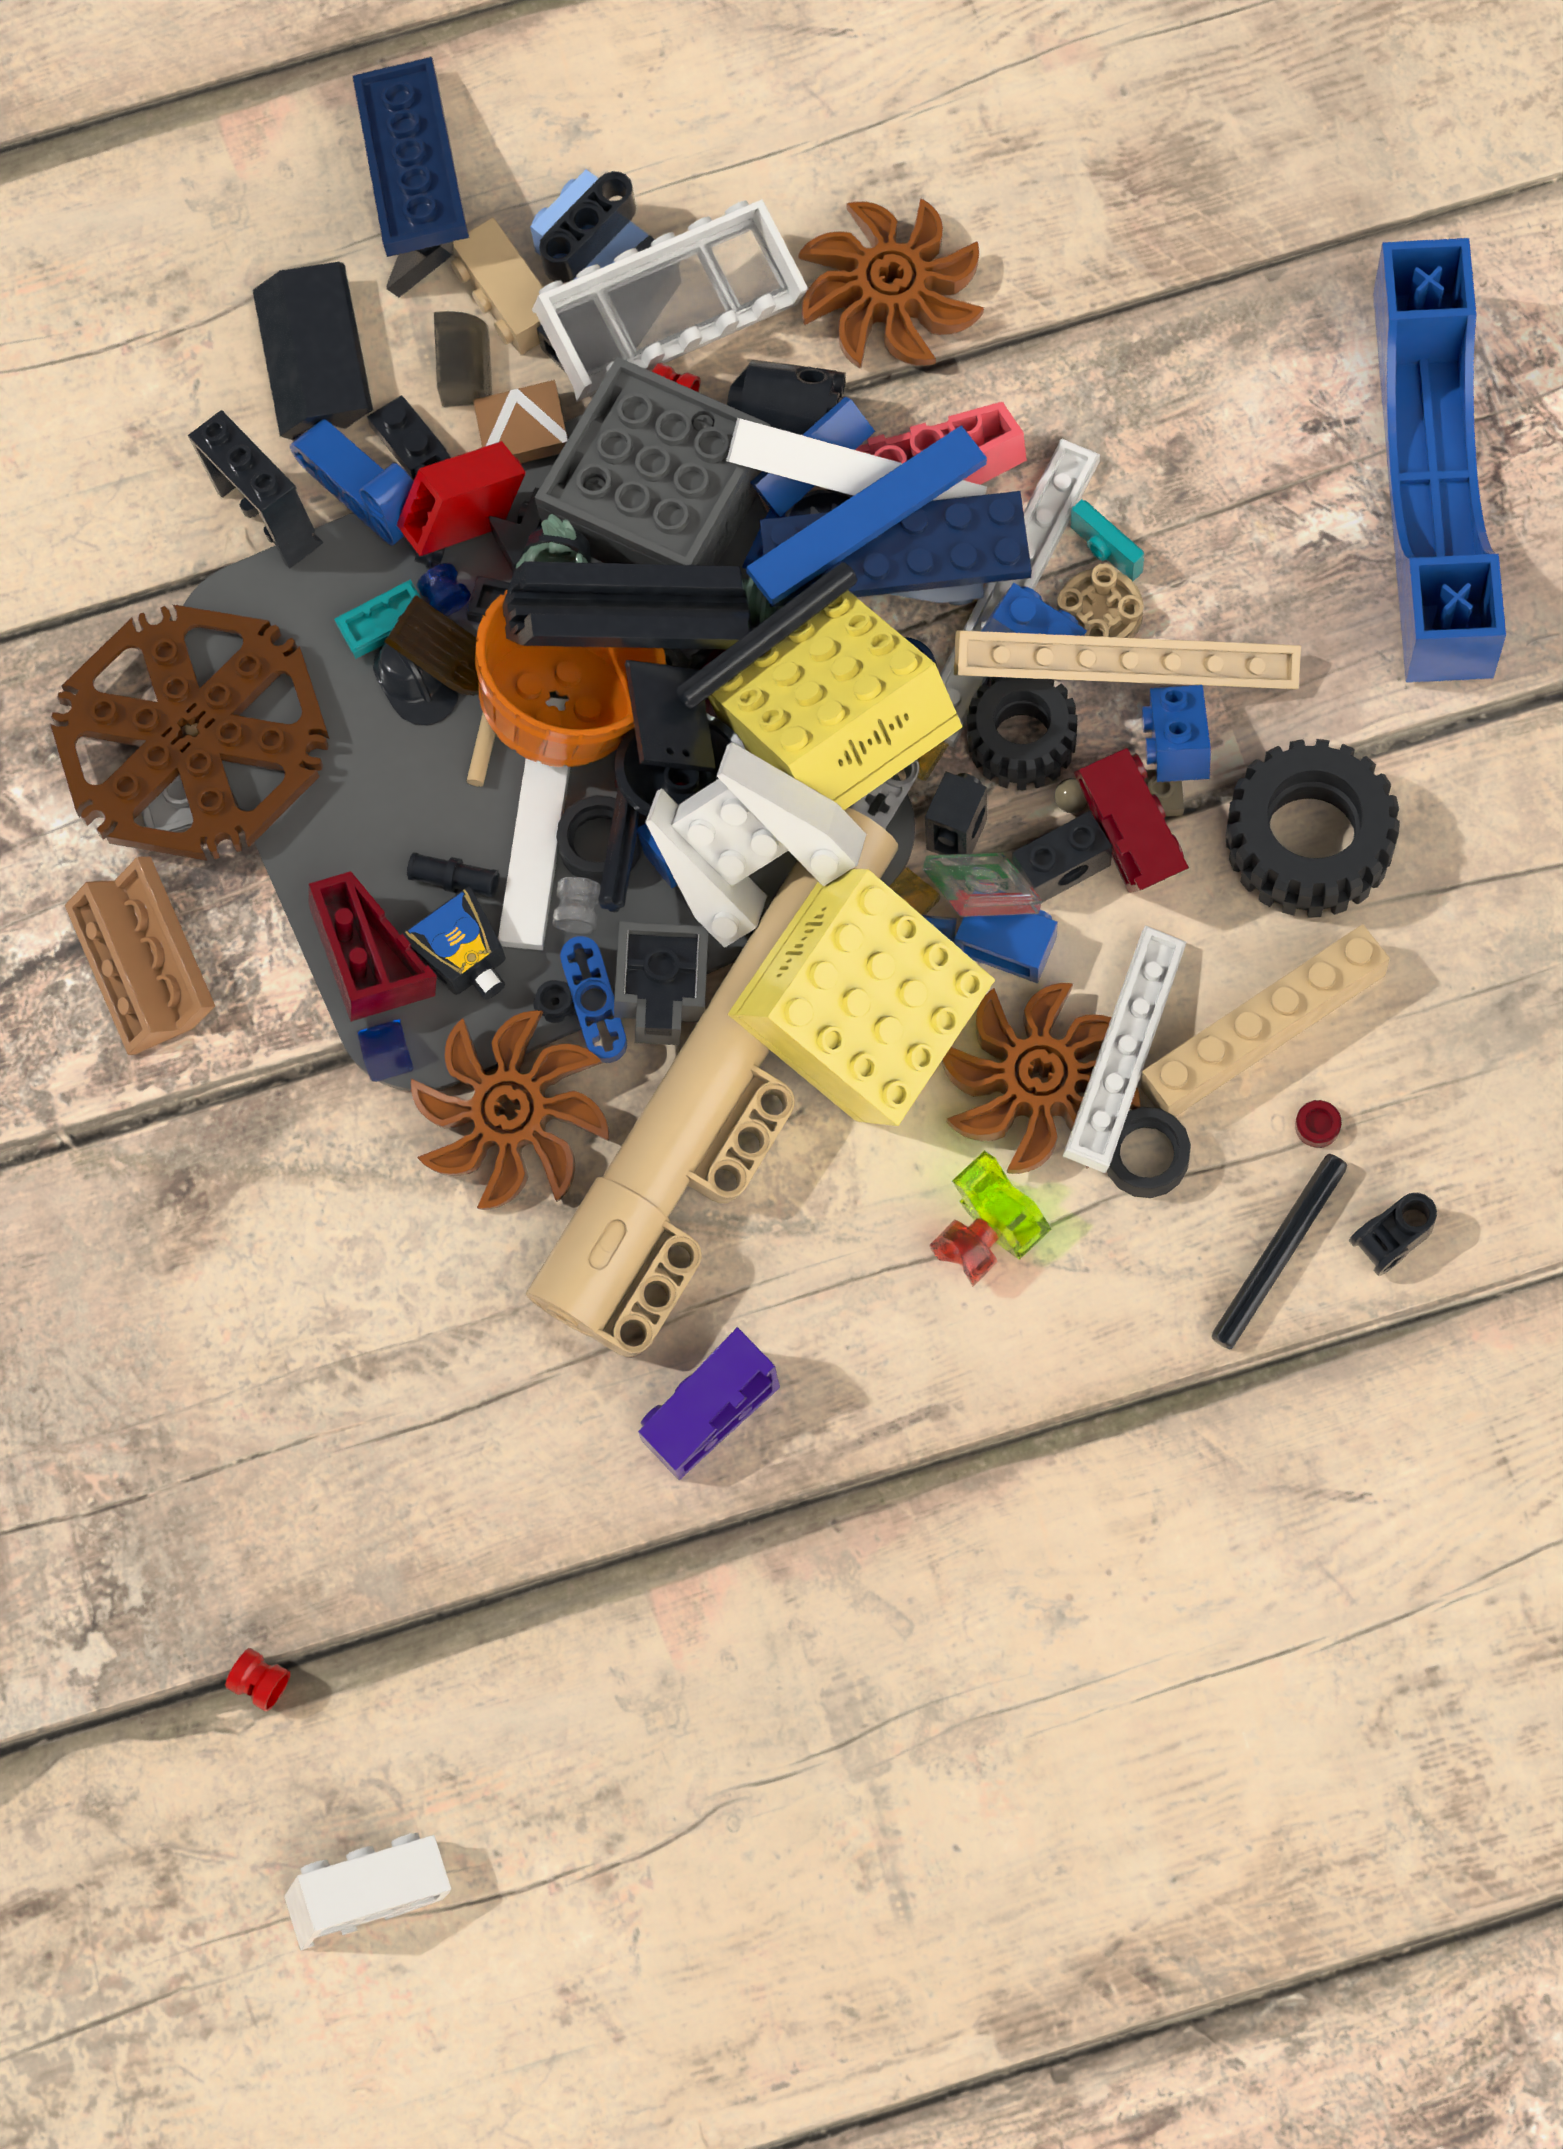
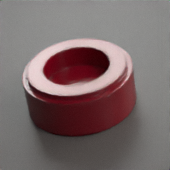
[1295,1100,1342,1148]

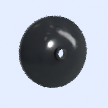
[615,714,746,817]

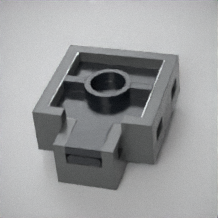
[614,921,708,1045]

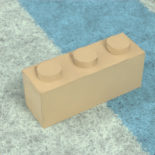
[450,217,543,355]

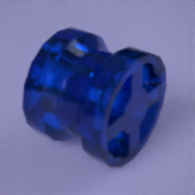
[416,563,471,616]

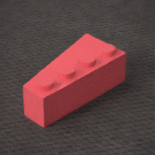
[855,401,1027,485]

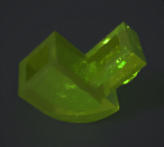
[952,1150,1052,1260]

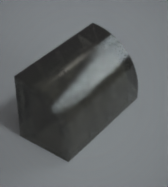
[434,311,492,407]

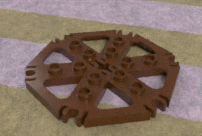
[50,604,330,861]

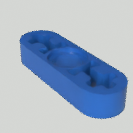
[560,936,627,1063]

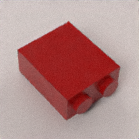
[397,441,526,556]

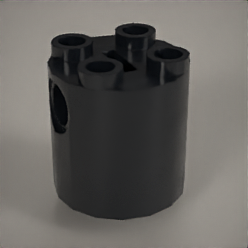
[727,359,846,435]

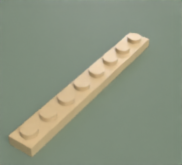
[954,631,1301,689]

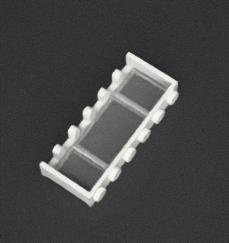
[532,199,808,402]

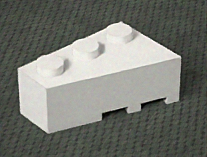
[284,1833,451,1951]

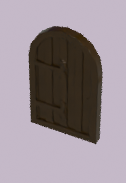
[384,595,479,696]

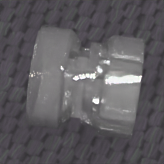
[552,877,601,934]

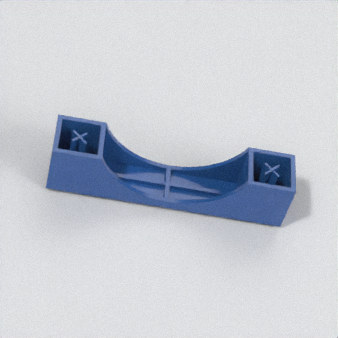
[1373,238,1506,683]

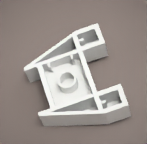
[646,742,866,948]

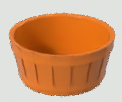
[475,590,665,767]

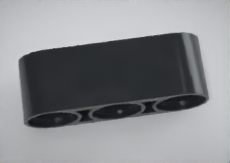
[539,171,636,283]

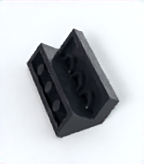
[252,261,373,440]

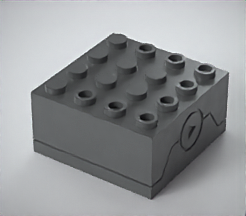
[535,356,771,566]

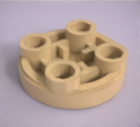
[1057,564,1144,638]

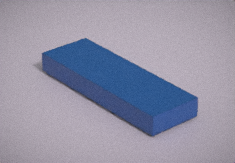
[750,397,875,517]

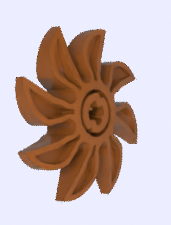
[799,198,984,369]
[942,983,1140,1174]
[411,1011,609,1210]

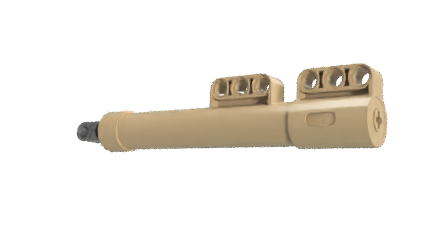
[525,760,919,1357]

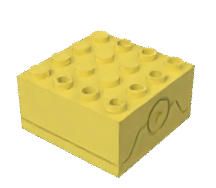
[708,591,963,810]
[727,869,996,1126]

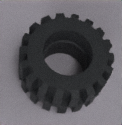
[967,677,1078,790]

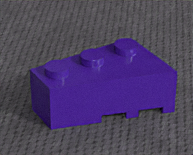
[638,1327,780,1480]

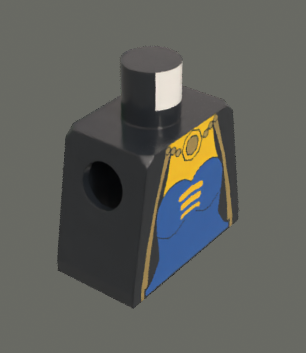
[402,886,506,1000]

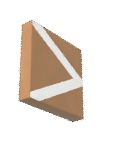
[473,380,568,463]

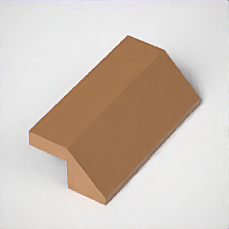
[64,856,215,1055]

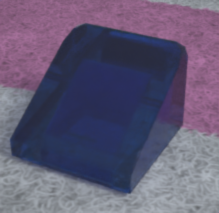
[357,1019,414,1082]

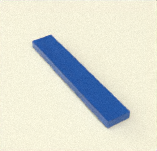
[746,425,987,606]

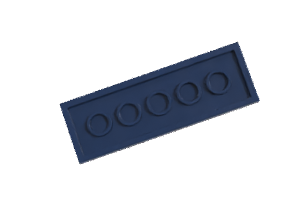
[352,57,469,257]
[760,491,1032,607]

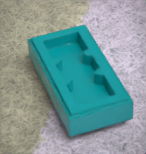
[1071,499,1144,581]
[334,579,421,659]

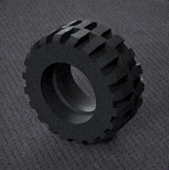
[1226,739,1400,918]

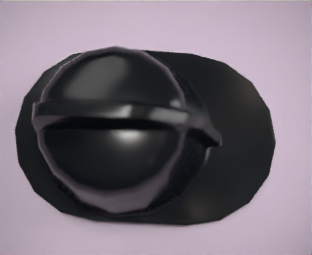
[373,643,458,726]

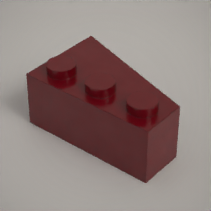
[1074,748,1189,893]
[308,871,437,1022]

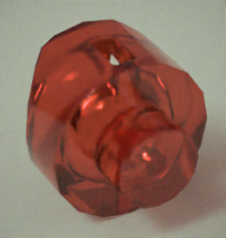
[929,1217,999,1287]

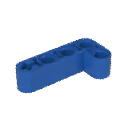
[290,419,413,546]

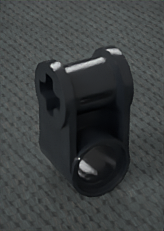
[1348,1192,1437,1276]

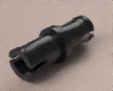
[407,852,500,898]

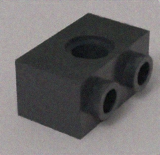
[925,771,987,865]
[1012,811,1112,907]

